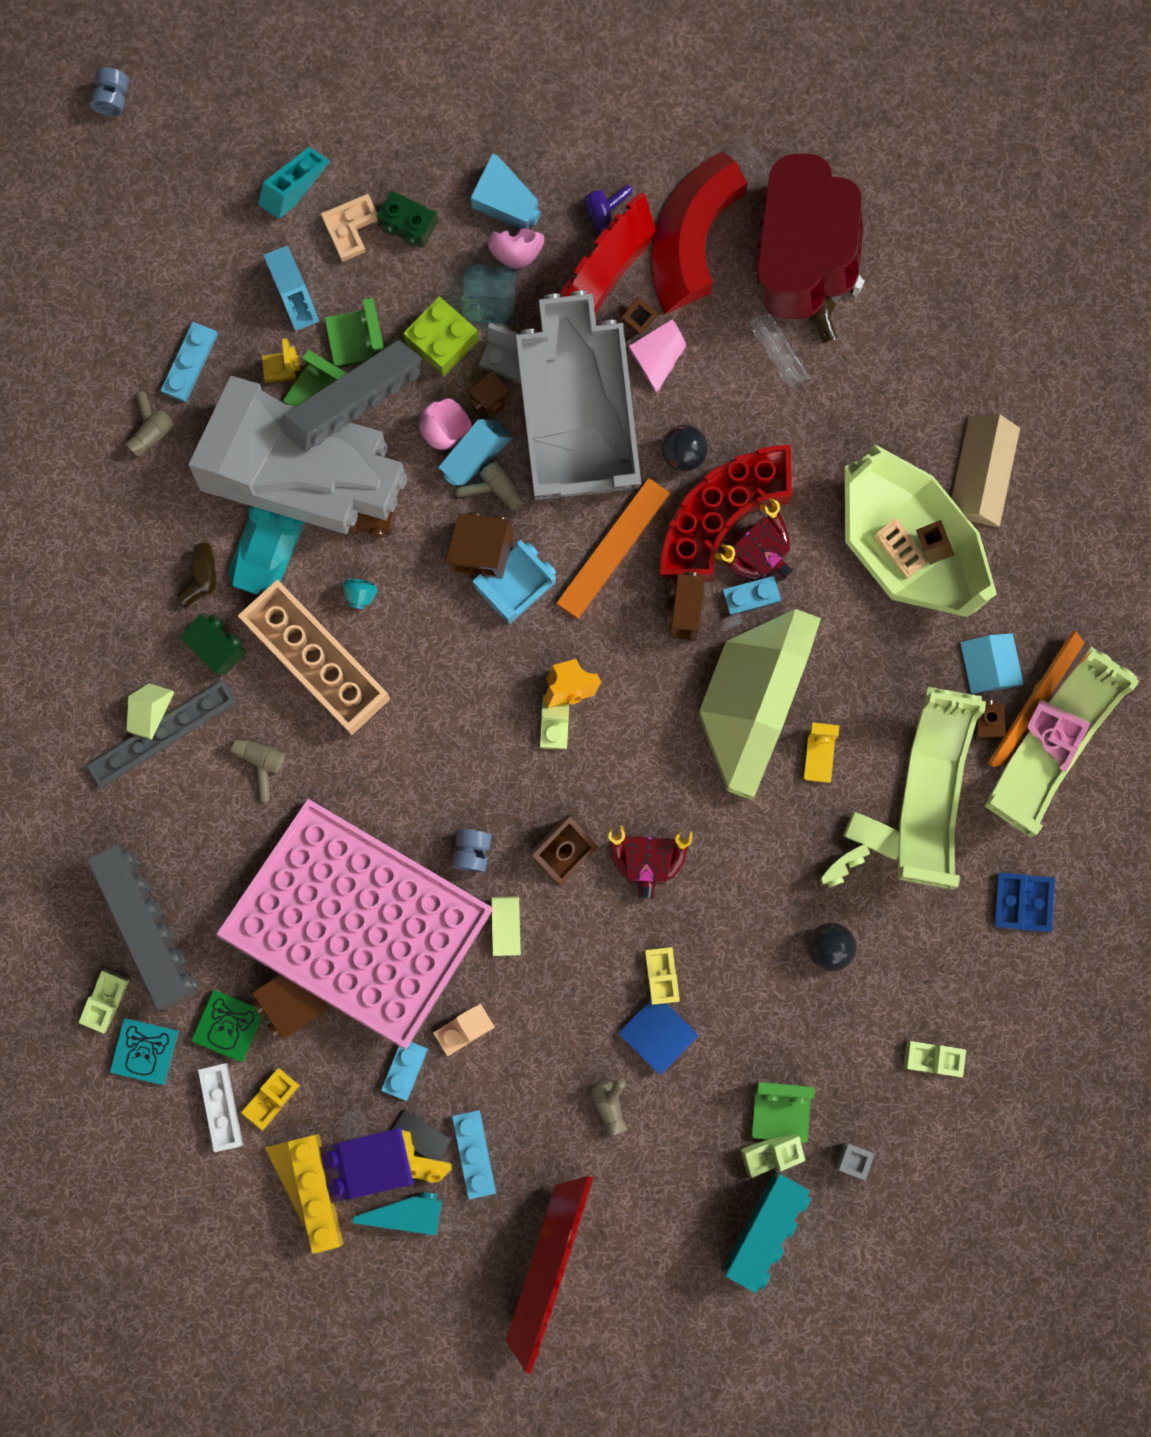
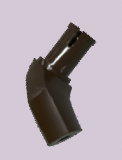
[809,293,846,343]
[176,543,216,608]

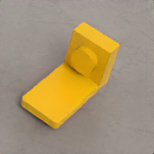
[262,338,300,383]
[804,722,839,783]
[402,1131,452,1183]

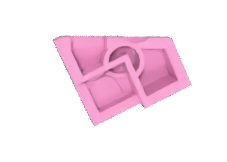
[629,319,686,393]
[1027,700,1090,772]

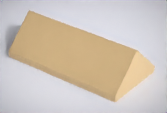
[951,414,1020,528]

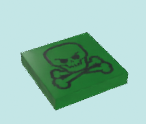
[192,990,264,1062]

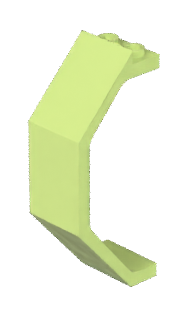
[985,647,1139,838]
[898,687,986,890]

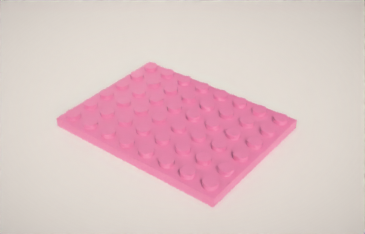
[217,799,493,1050]

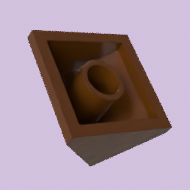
[530,814,598,886]

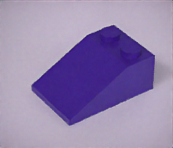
[320,1128,414,1203]

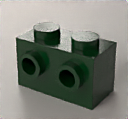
[377,190,438,248]
[180,613,247,675]

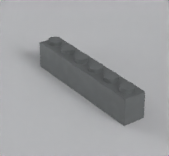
[283,340,421,451]

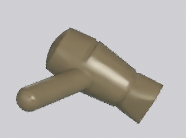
[126,391,173,457]
[455,462,523,510]
[231,739,285,804]
[591,1078,628,1137]

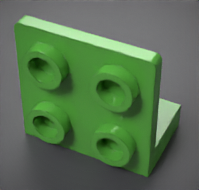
[325,298,384,367]
[284,350,347,407]
[752,1082,815,1143]

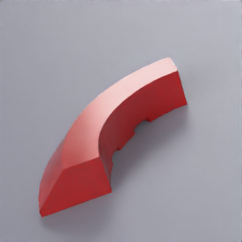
[652,151,748,315]
[539,192,656,332]
[660,445,792,581]
[506,1176,594,1375]

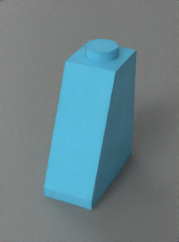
[471,154,541,229]
[264,245,319,331]
[439,419,514,485]

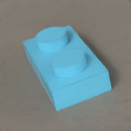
[722,576,781,616]
[381,1042,428,1101]

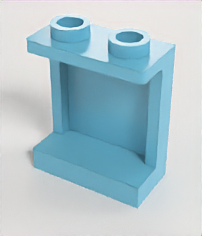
[473,540,556,625]

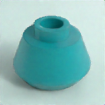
[342,578,378,609]

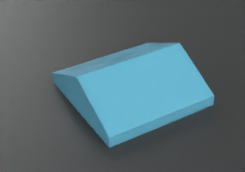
[960,633,1024,695]

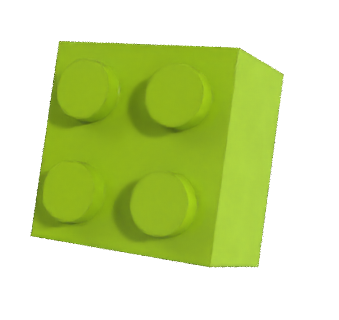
[403,296,479,377]

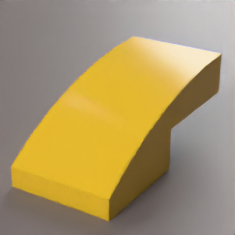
[241,1068,299,1132]

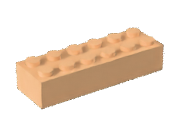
[238,579,390,736]

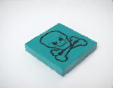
[110,1018,179,1085]

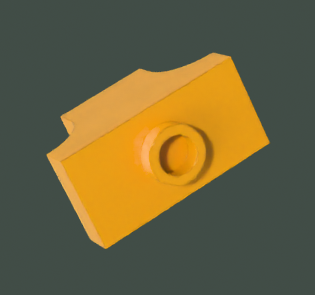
[543,659,601,709]

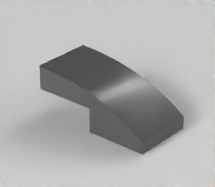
[393,1109,452,1161]

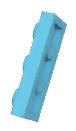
[161,322,218,403]
[452,1110,496,1199]

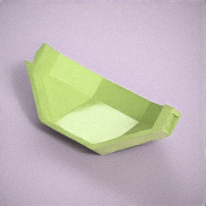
[845,444,997,617]
[698,609,821,800]

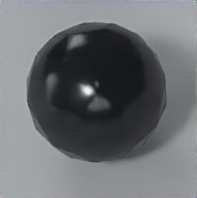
[661,424,708,471]
[807,923,856,972]

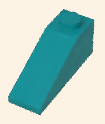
[259,147,330,219]
[352,1191,443,1235]

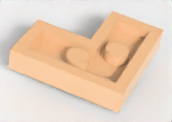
[321,194,377,262]

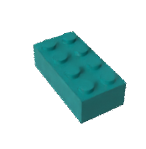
[722,1171,811,1293]

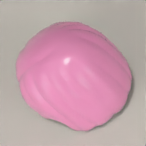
[488,228,545,269]
[419,398,472,450]

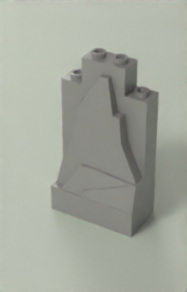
[516,291,641,500]
[188,376,407,534]

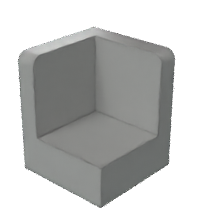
[835,1143,875,1180]

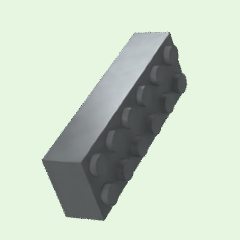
[87,844,199,1010]

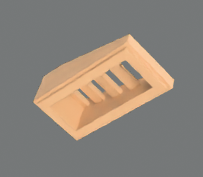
[874,518,928,578]

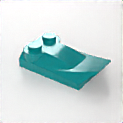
[227,506,305,596]

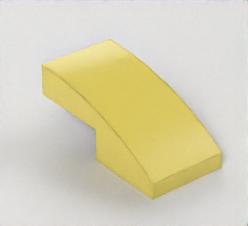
[645,947,680,1005]

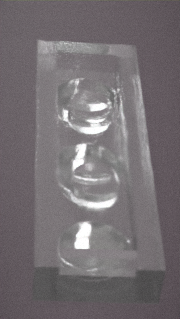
[749,314,810,387]

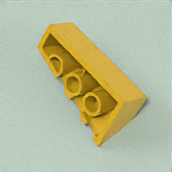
[265,1134,343,1254]

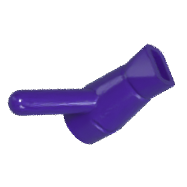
[584,185,633,236]

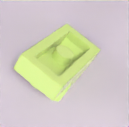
[540,695,569,750]

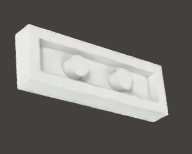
[198,1064,243,1152]

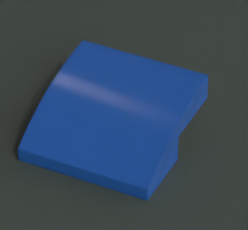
[995,873,1055,933]
[618,1000,699,1076]

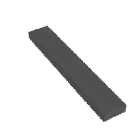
[86,679,238,789]

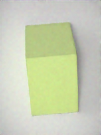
[127,683,174,740]

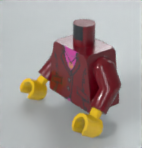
[715,498,793,581]
[608,825,693,899]

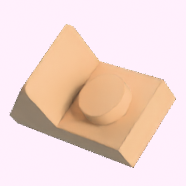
[434,1004,495,1057]

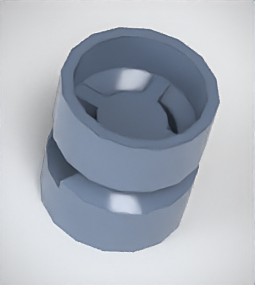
[89,67,129,116]
[451,829,492,873]

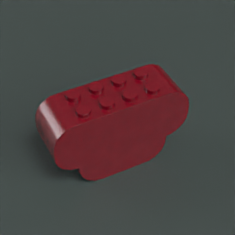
[755,154,864,319]

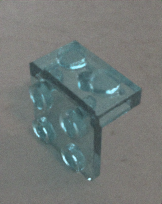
[462,264,517,324]

